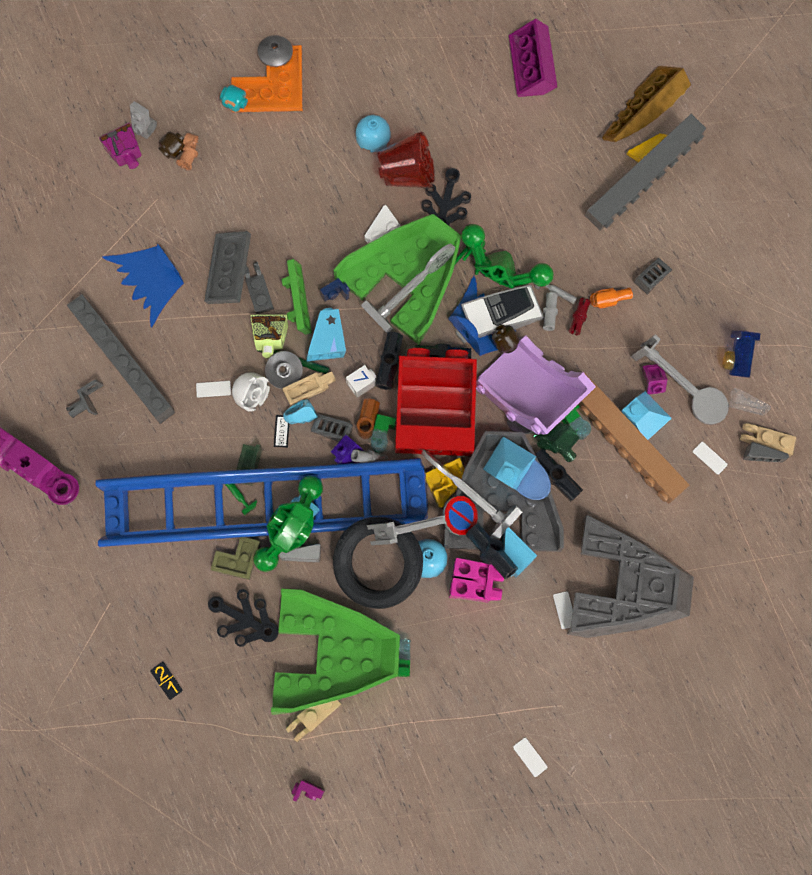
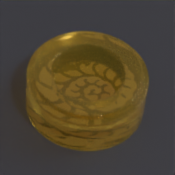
[722,351,735,370]

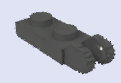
[245,262,274,314]

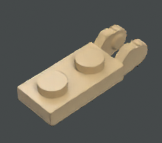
[740,423,796,456]
[286,700,341,742]

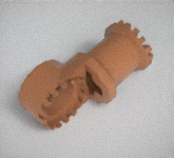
[176,133,199,170]

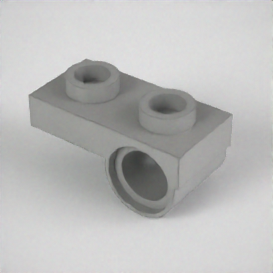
[130,101,157,139]

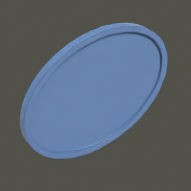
[516,460,551,500]

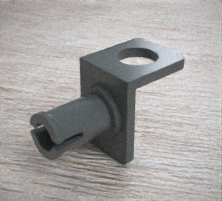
[66,379,104,418]

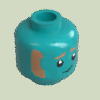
[220,85,248,112]

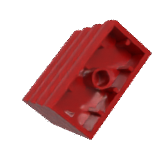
[395,348,477,456]

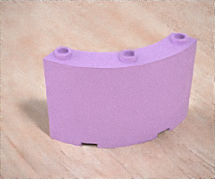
[476,335,596,434]

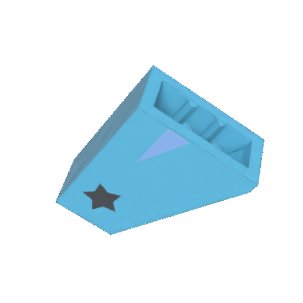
[306,308,346,361]

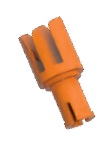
[589,288,633,308]

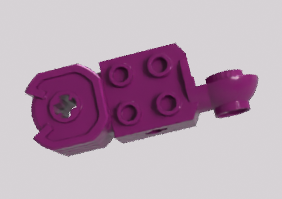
[0,427,79,505]

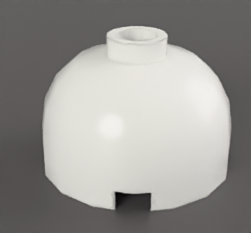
[232,372,270,412]

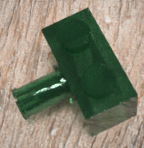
[533,422,580,462]

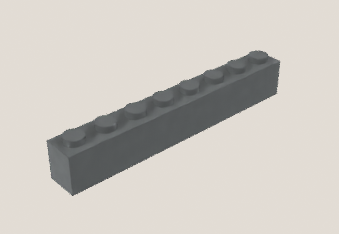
[585,114,707,231]
[67,294,175,424]

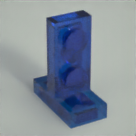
[729,330,761,378]

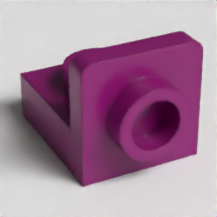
[642,364,668,395]
[291,779,325,802]

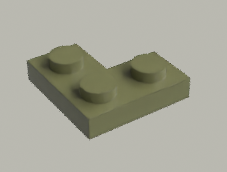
[211,537,260,580]

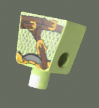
[251,315,288,358]

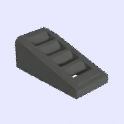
[634,258,672,294]
[311,414,353,442]
[743,442,789,463]

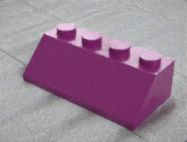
[509,18,558,97]

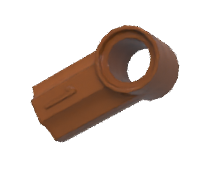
[357,398,380,439]

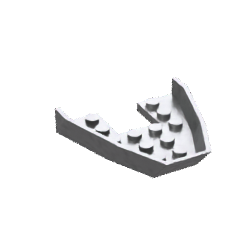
[444,431,564,552]
[567,515,694,638]

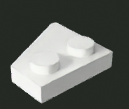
[364,205,401,244]

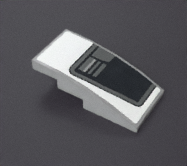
[461,285,544,338]

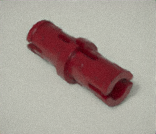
[569,298,591,336]

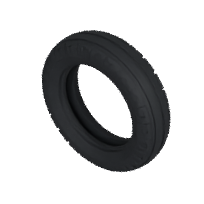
[333,516,423,609]

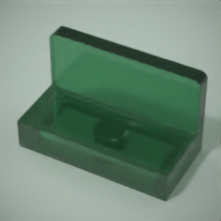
[236,444,263,486]

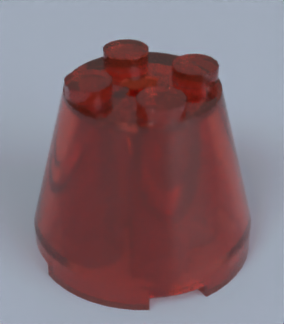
[377,132,435,188]

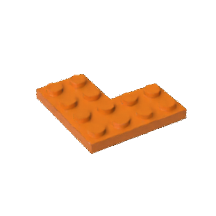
[231,45,303,112]

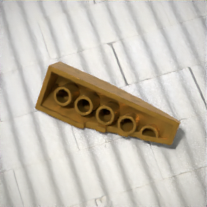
[602,66,691,142]

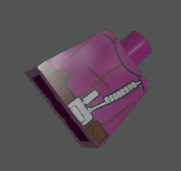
[99,123,142,169]

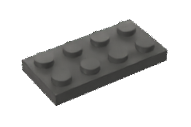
[204,231,251,304]

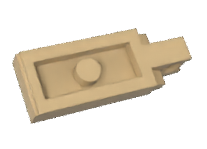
[283,371,336,406]

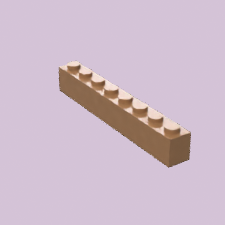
[578,372,690,504]

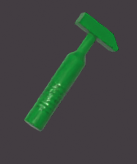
[225,484,257,516]

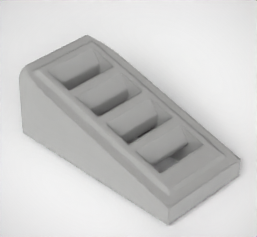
[279,544,321,563]

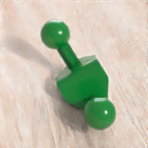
[461,224,554,289]
[253,475,323,572]

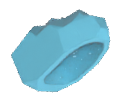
[283,399,318,424]

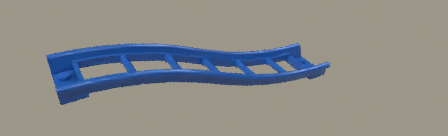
[95,458,428,547]

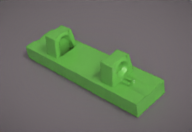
[282,259,312,335]

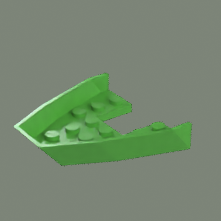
[334,214,461,345]
[271,589,400,715]

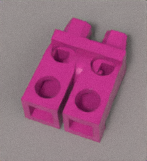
[449,558,504,603]

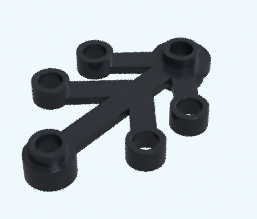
[421,168,471,226]
[208,589,279,647]

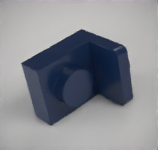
[320,278,350,302]

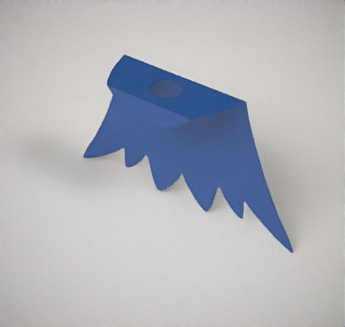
[102,243,184,328]
[448,276,516,356]

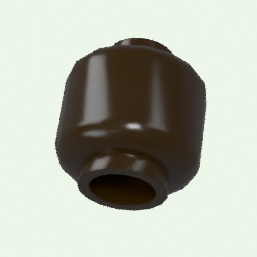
[158,132,184,159]
[492,325,519,353]

